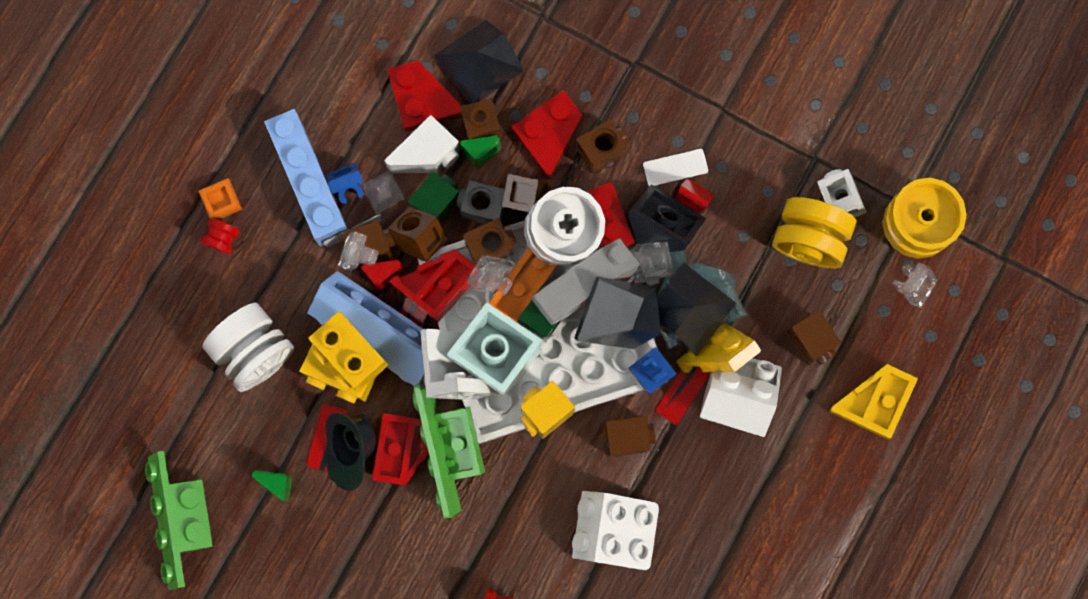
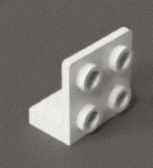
[421,329,501,400]

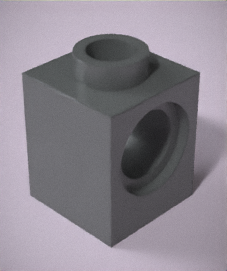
[457,180,506,224]

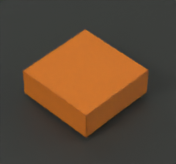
[198,178,243,220]

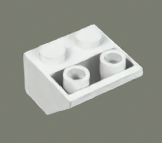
[700,358,782,437]

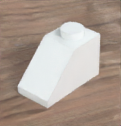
[384,115,460,173]

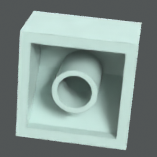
[447,302,543,395]

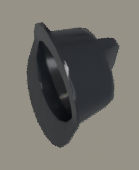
[326,412,376,491]

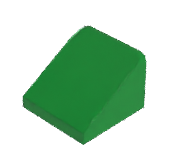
[460,135,501,168]
[252,470,292,502]

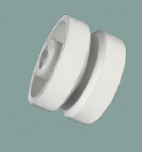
[524,187,605,266]

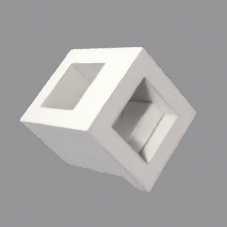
[817,169,867,218]

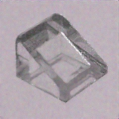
[630,242,674,283]

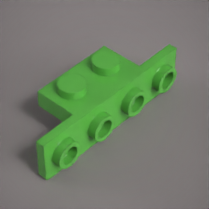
[413,382,485,519]
[145,451,213,590]

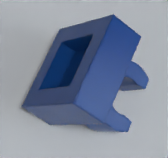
[326,163,363,204]
[628,347,676,395]

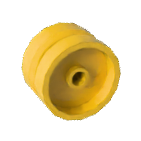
[882,178,967,259]
[772,197,857,269]

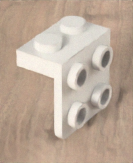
[572,491,659,570]

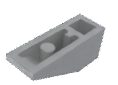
[532,239,640,326]

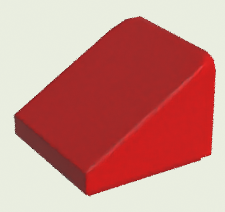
[676,179,714,214]
[360,260,404,290]

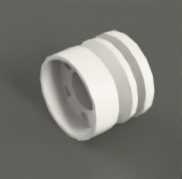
[202,303,295,392]

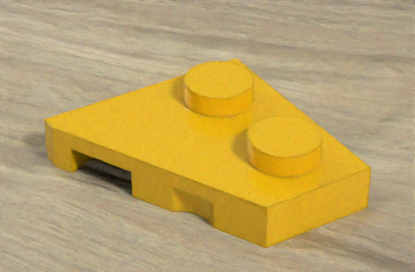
[676,323,761,373]
[829,364,918,440]

